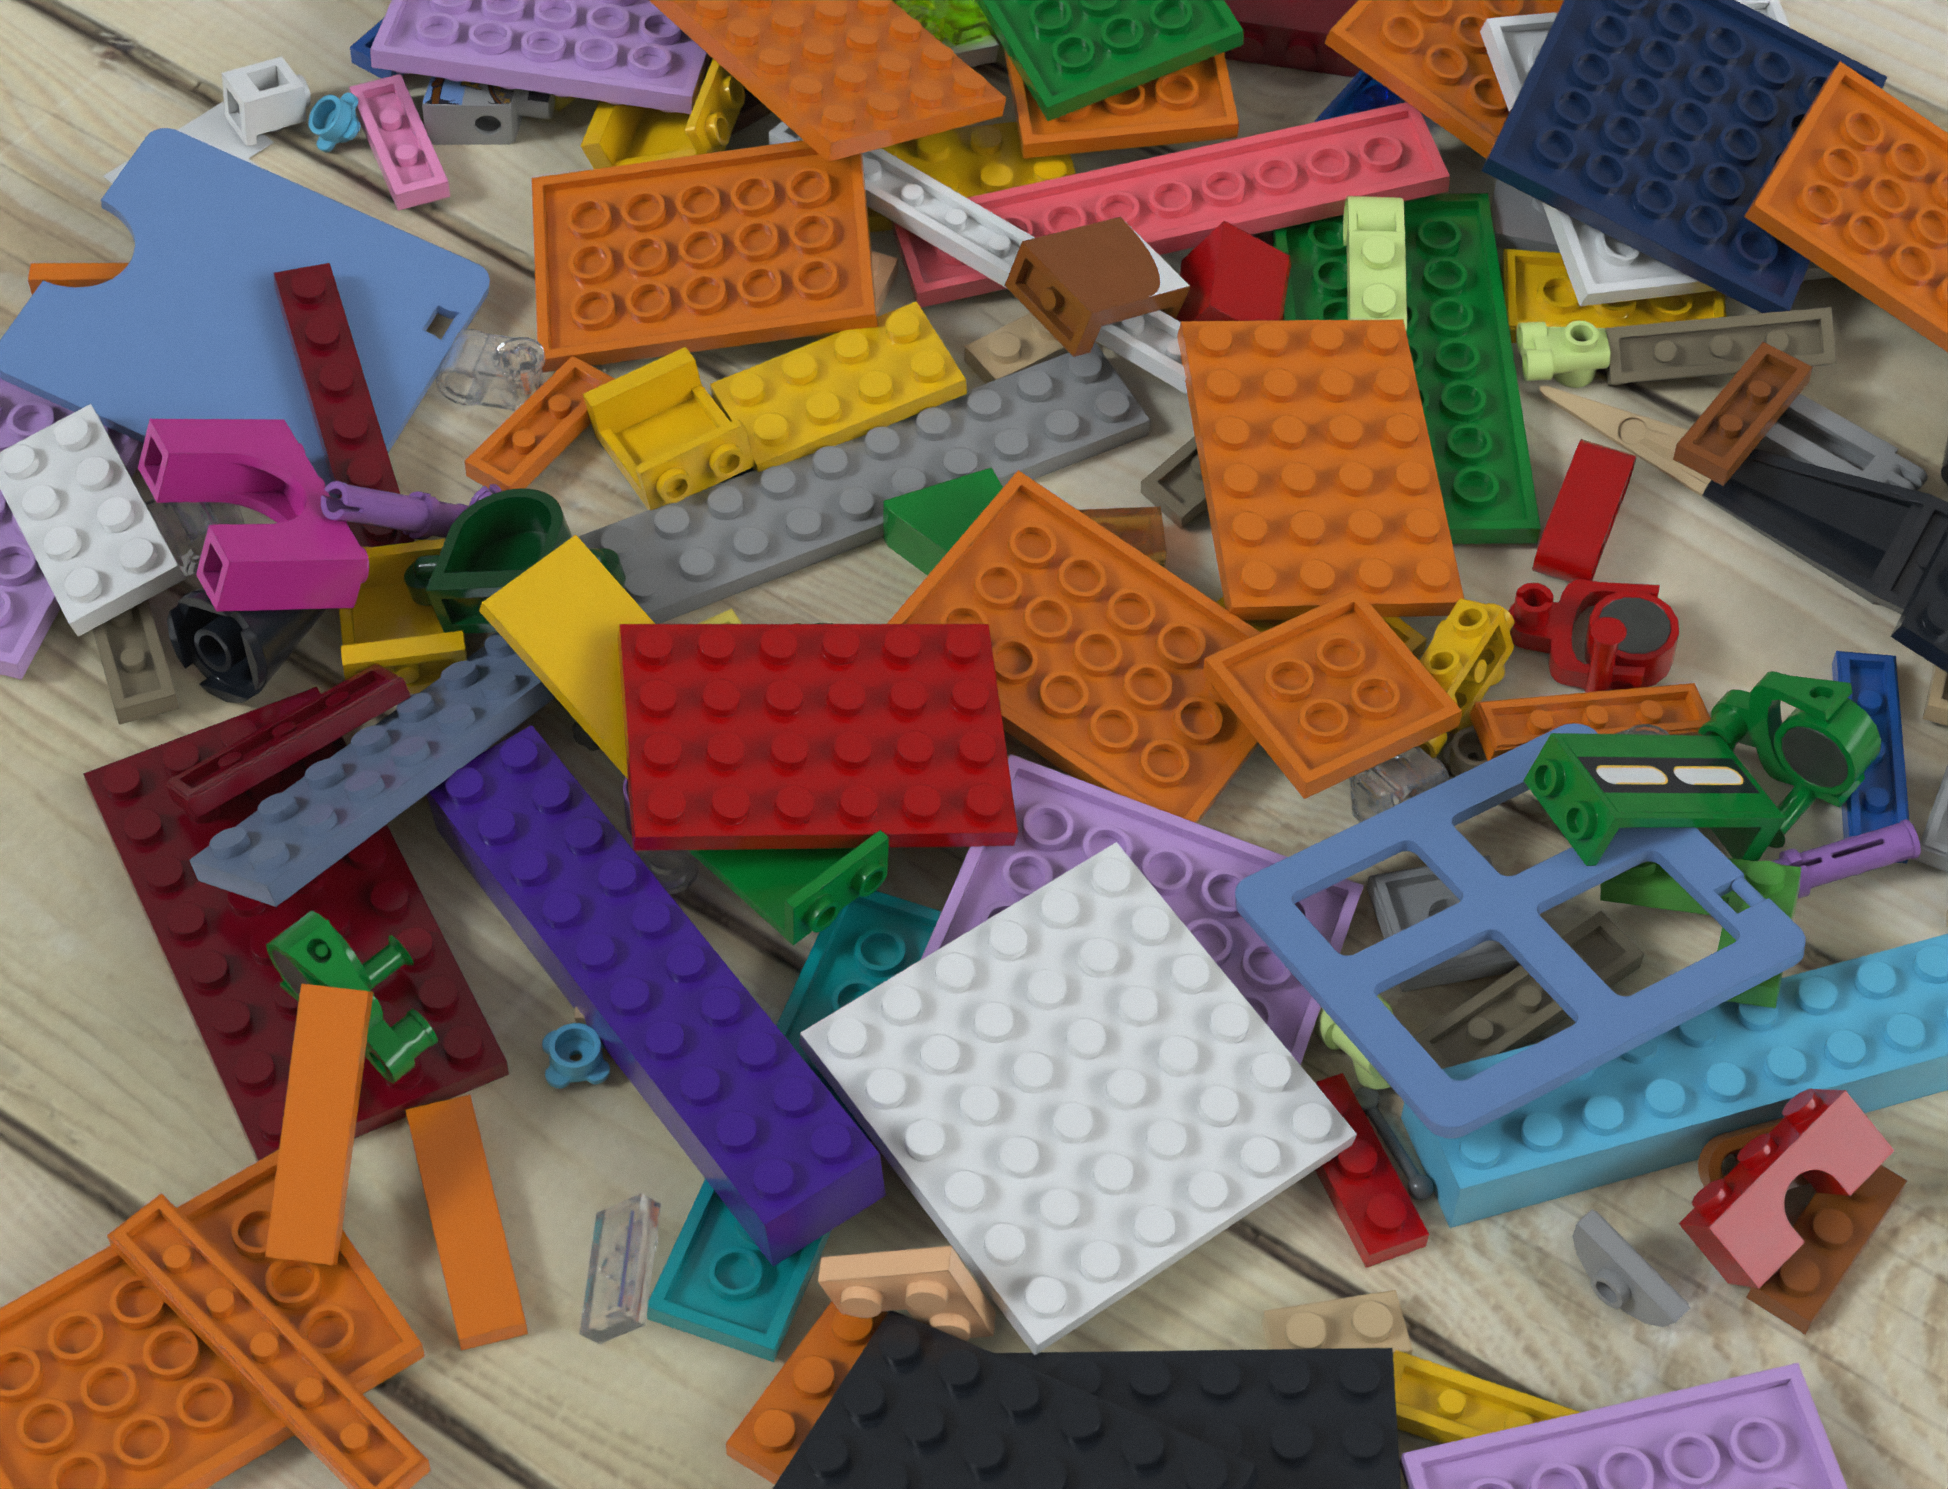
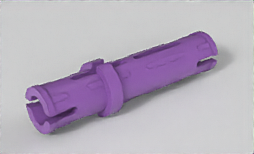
[321,481,469,540]
[1772,819,1921,899]

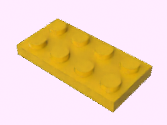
[867,121,1076,232]
[710,301,967,472]

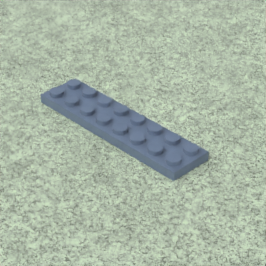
[189,632,555,907]

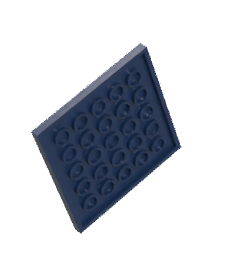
[1481,0,1887,313]

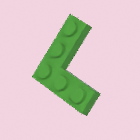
[1600,858,1802,1008]

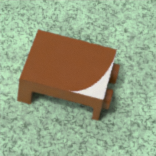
[1005,217,1190,357]

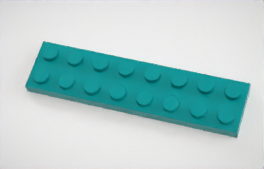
[646,891,942,1362]

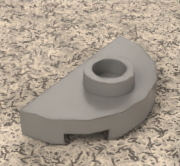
[1573,1209,1691,1327]

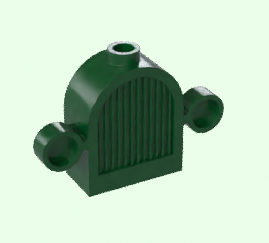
[404,489,626,633]

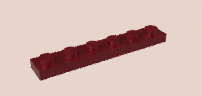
[274,263,415,547]

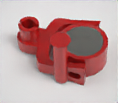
[1508,579,1679,693]

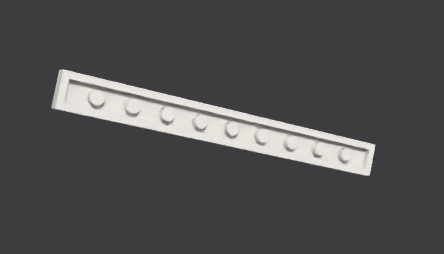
[769,121,1187,395]

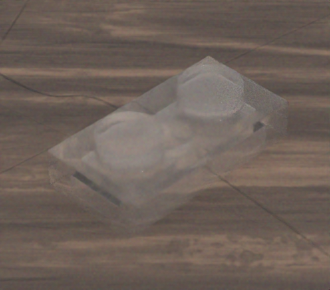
[579,1193,661,1344]

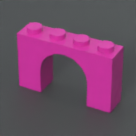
[138,419,369,612]

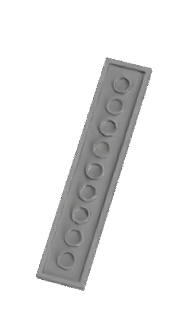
[579,342,1150,624]

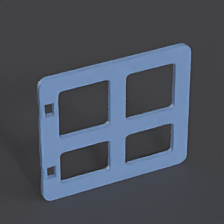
[1235,723,1806,1138]

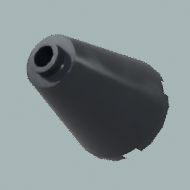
[167,588,326,703]

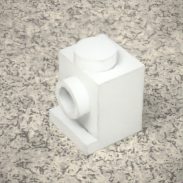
[222,57,311,147]

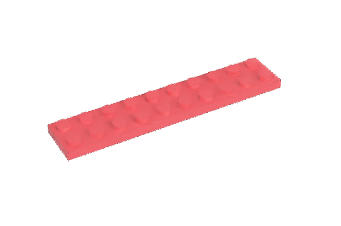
[891,102,1450,308]

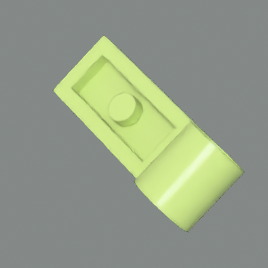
[1343,196,1407,331]

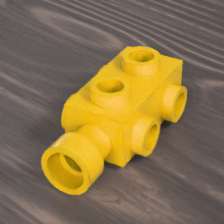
[1403,598,1514,763]

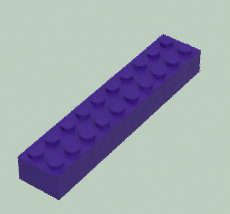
[426,725,886,1266]

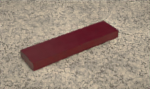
[165,663,411,819]

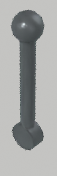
[1355,1087,1434,1201]

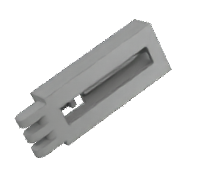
[1754,394,1928,490]

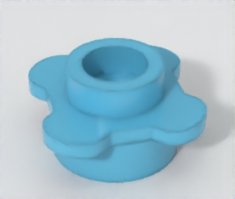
[309,93,360,153]
[542,1023,610,1089]

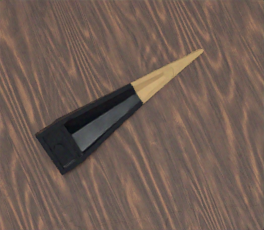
[1539,385,1948,615]

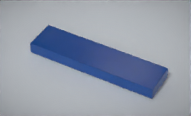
[1832,651,1909,864]

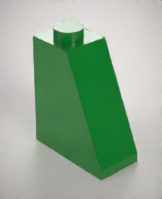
[883,467,1003,576]

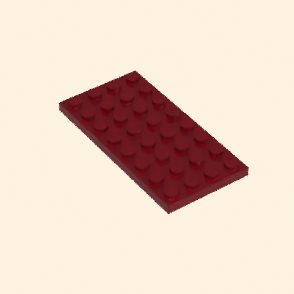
[83,686,509,1162]

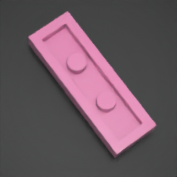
[349,74,450,210]

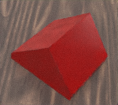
[1176,220,1291,322]

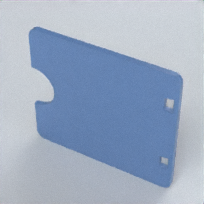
[0,128,490,498]

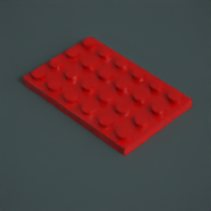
[618,624,1018,851]

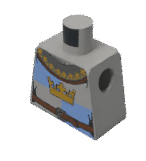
[422,76,555,145]

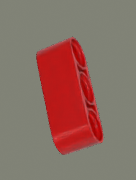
[1532,439,1637,583]

